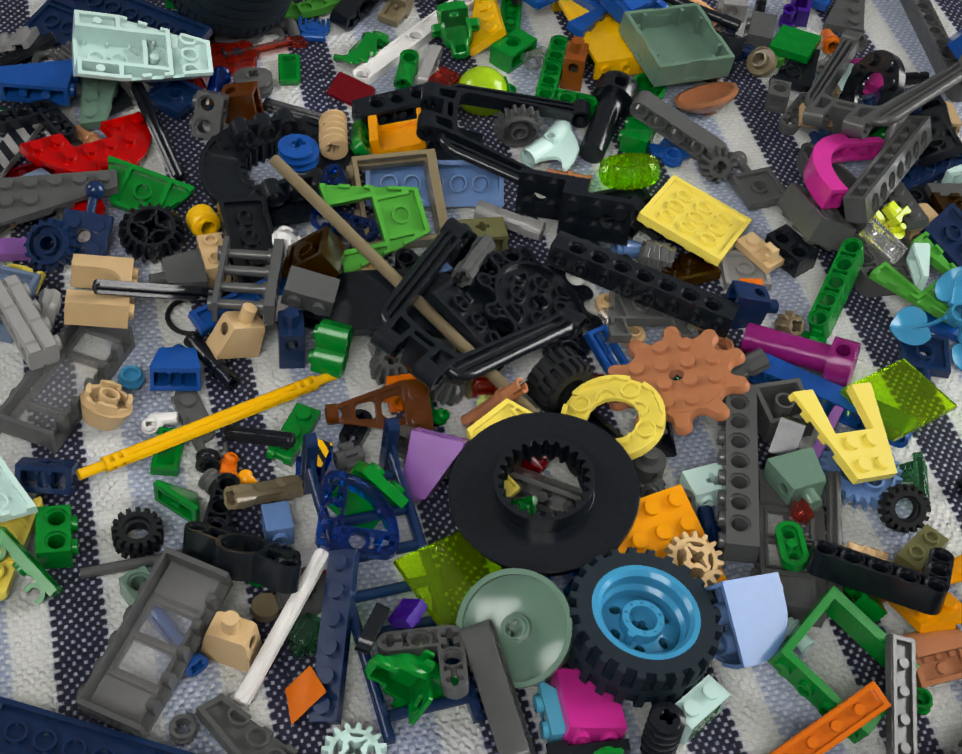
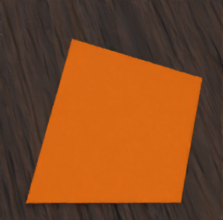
[285,666,327,725]

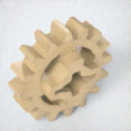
[663,531,724,588]

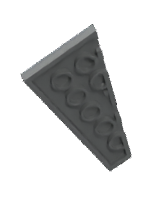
[0,169,118,227]

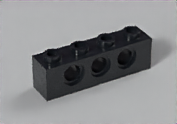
[351,84,439,130]

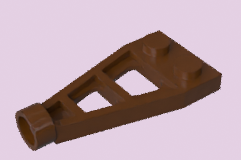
[325,379,434,430]

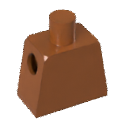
[559,36,589,92]

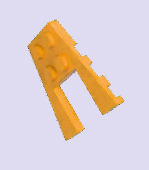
[888,554,962,633]

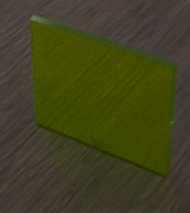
[840,358,957,442]
[393,531,503,626]

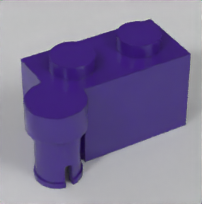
[778,0,812,28]

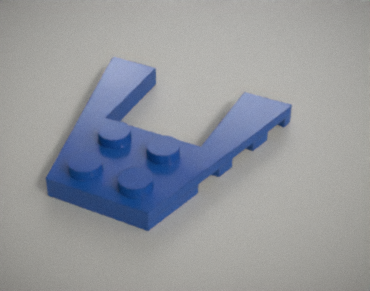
[523,0,608,38]

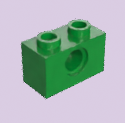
[489,28,537,74]

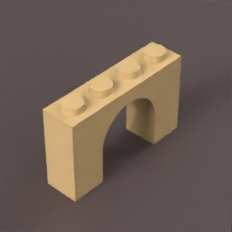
[64,253,139,329]

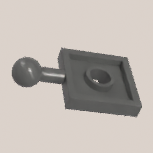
[728,151,786,211]

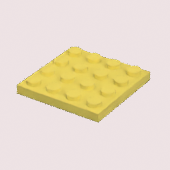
[636,175,752,267]

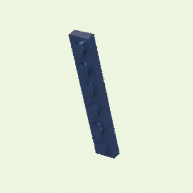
[308,549,360,725]

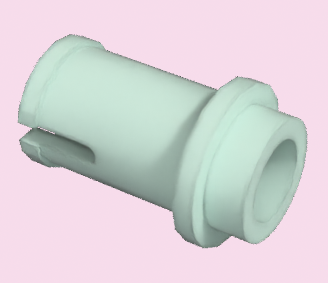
[785,617,815,654]

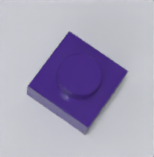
[387,598,428,629]

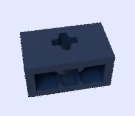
[15,457,78,495]

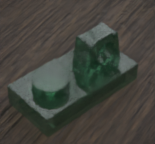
[899,451,931,508]

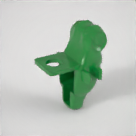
[431,0,480,60]
[365,649,458,725]

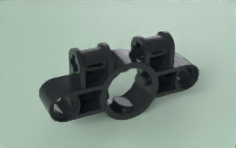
[182,521,302,594]

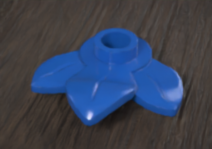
[649,138,691,168]

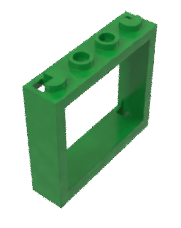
[768,586,920,744]

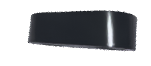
[338,409,373,448]
[354,602,390,656]

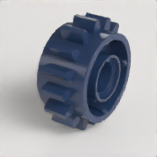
[24,218,79,273]

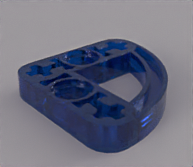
[315,470,399,560]

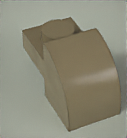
[378,0,415,28]

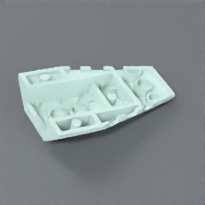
[72,9,213,82]

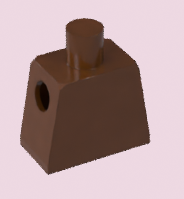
[209,81,264,124]

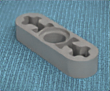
[416,44,443,85]

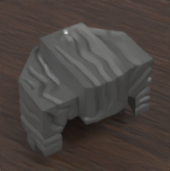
[637,239,677,271]

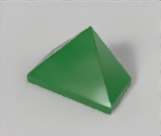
[153,480,200,522]

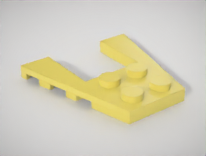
[788,382,897,484]

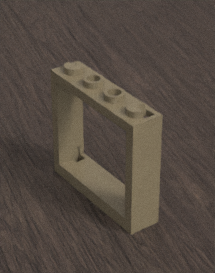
[346,148,448,250]

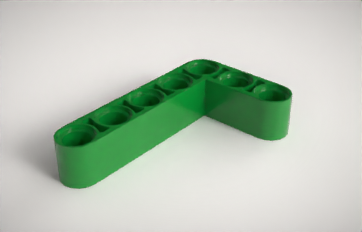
[535,35,598,121]

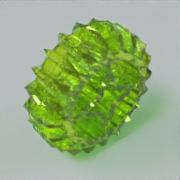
[599,152,660,191]

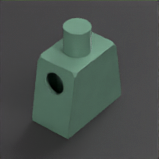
[762,447,826,511]

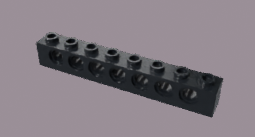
[545,230,740,338]

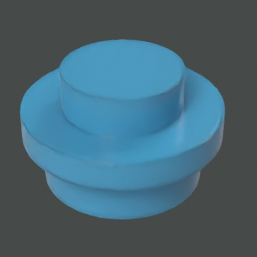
[118,365,145,390]

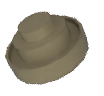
[746,46,777,78]

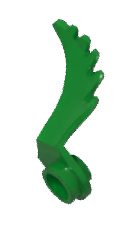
[333,31,389,65]

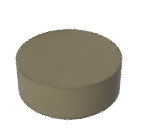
[251,593,280,623]

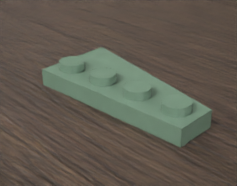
[80,78,119,129]

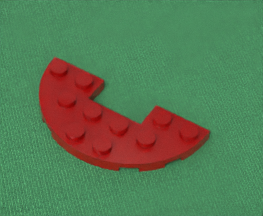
[19,112,151,174]

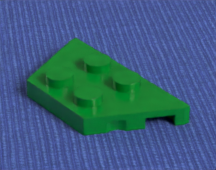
[108,155,195,213]

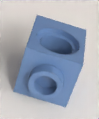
[261,501,294,547]

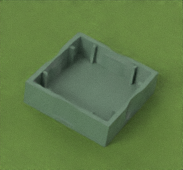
[618,2,735,87]

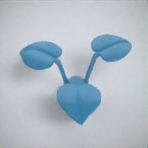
[889,266,962,371]

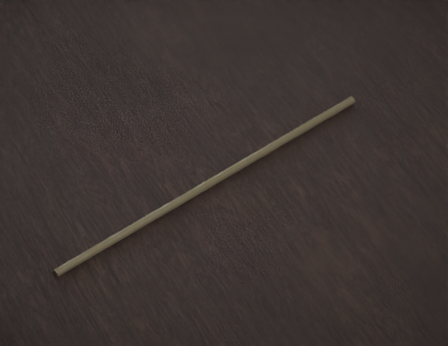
[269,155,539,413]

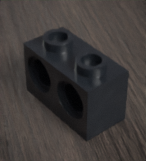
[765,224,819,278]

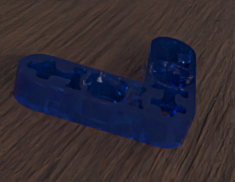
[310,164,379,242]

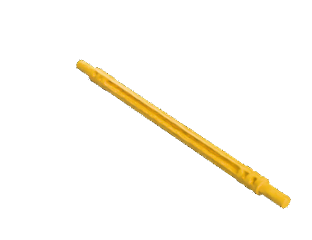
[76,373,339,480]

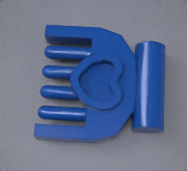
[298,16,330,42]

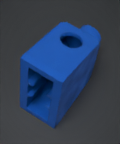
[149,344,201,391]

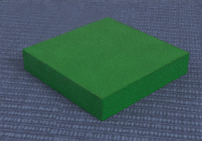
[769,24,822,64]

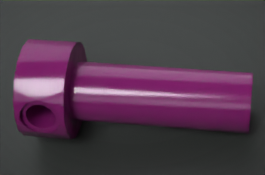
[741,322,861,388]

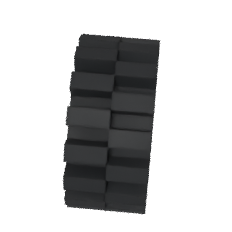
[877,484,931,533]
[111,507,164,559]

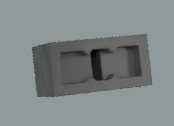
[189,89,230,140]

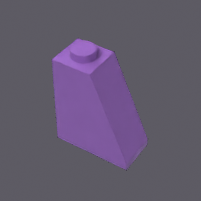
[403,427,470,502]

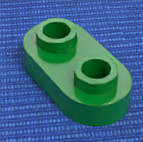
[774,521,809,572]

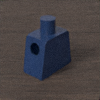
[724,280,779,329]
[277,307,305,369]

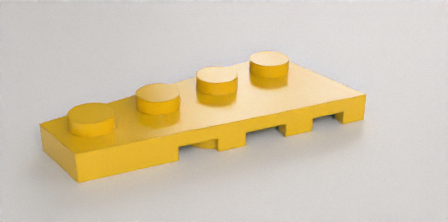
[469,0,507,57]

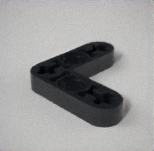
[0,99,77,144]

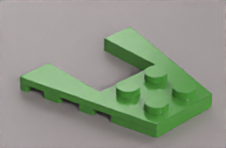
[318,183,431,273]
[868,231,956,328]

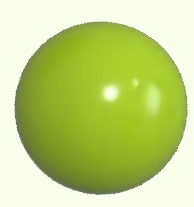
[458,66,507,116]

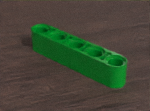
[808,237,864,338]

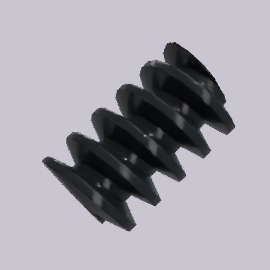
[640,701,686,754]

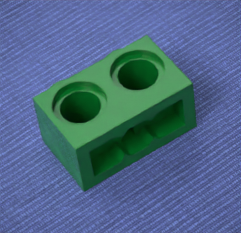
[35,504,79,569]

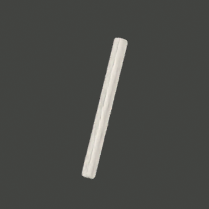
[234,548,329,706]

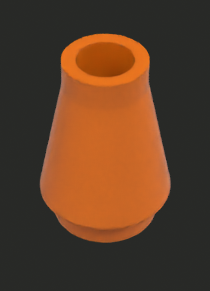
[820,28,840,54]

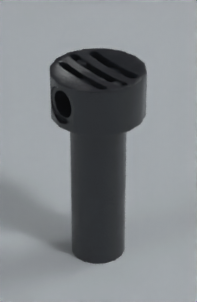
[579,70,639,164]

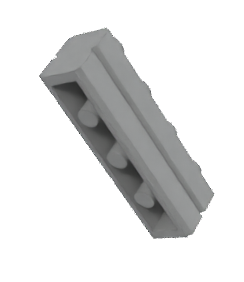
[0,275,62,371]

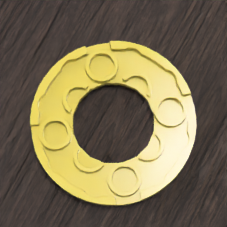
[561,375,666,460]

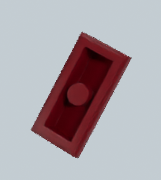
[327,72,376,106]

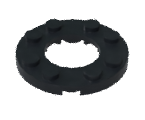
[839,50,906,135]

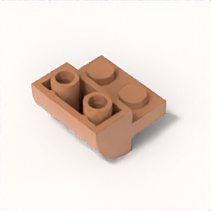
[901,626,962,688]

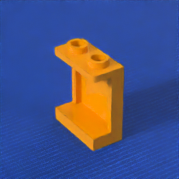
[368,107,427,154]

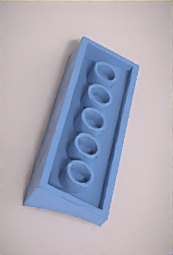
[364,160,504,207]

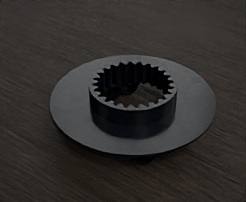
[199,108,356,225]
[448,412,640,577]

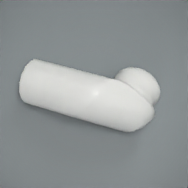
[141,411,179,434]

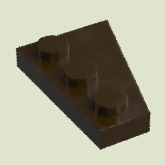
[661,252,721,285]

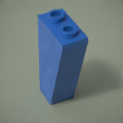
[0,59,81,106]

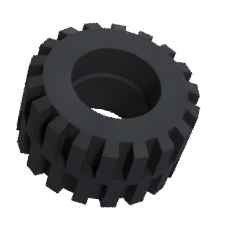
[526,347,594,413]

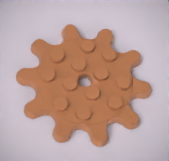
[606,326,750,436]

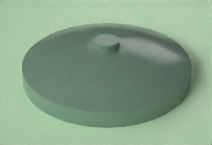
[456,568,574,689]

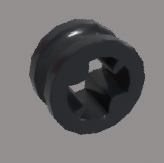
[195,448,220,473]

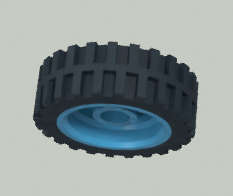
[566,547,723,708]

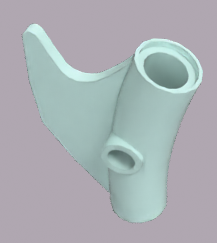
[520,119,579,172]

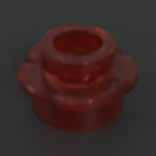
[789,499,814,525]

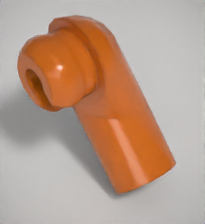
[219,452,239,477]

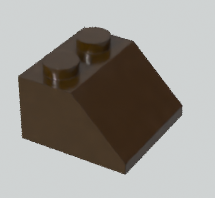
[282,225,345,278]

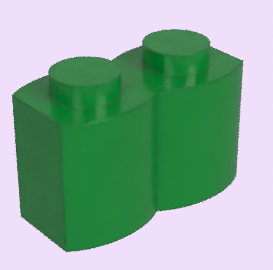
[308,319,354,378]

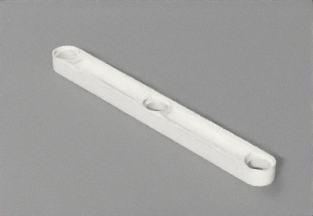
[353,0,475,85]

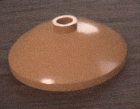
[674,82,739,116]

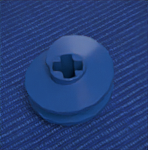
[278,134,320,173]

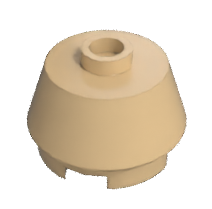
[80,380,133,431]

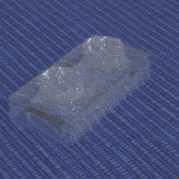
[859,217,908,264]

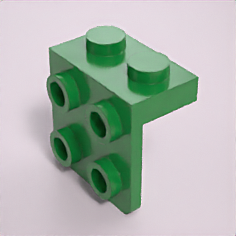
[325,460,409,537]

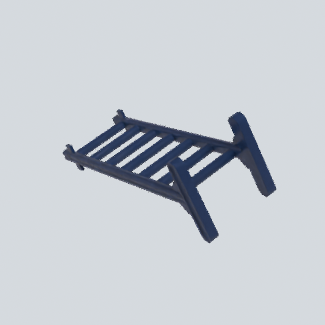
[300,417,484,745]

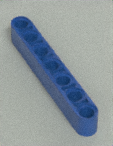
[747,353,916,448]

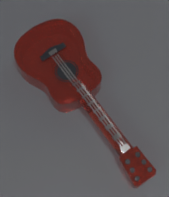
[210,36,308,78]

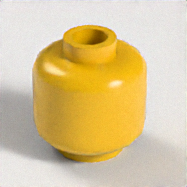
[186,204,220,236]

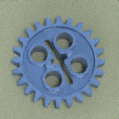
[819,445,903,510]

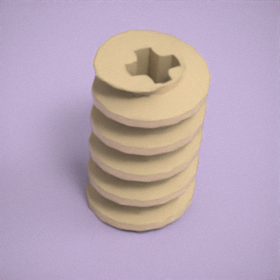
[318,109,348,160]

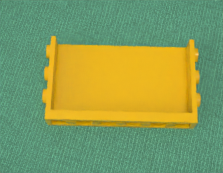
[551,0,644,80]

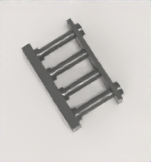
[207,236,285,325]

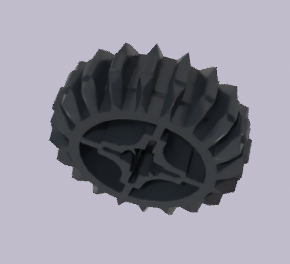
[118,202,185,264]

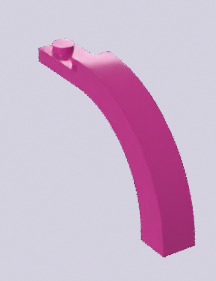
[803,133,885,209]

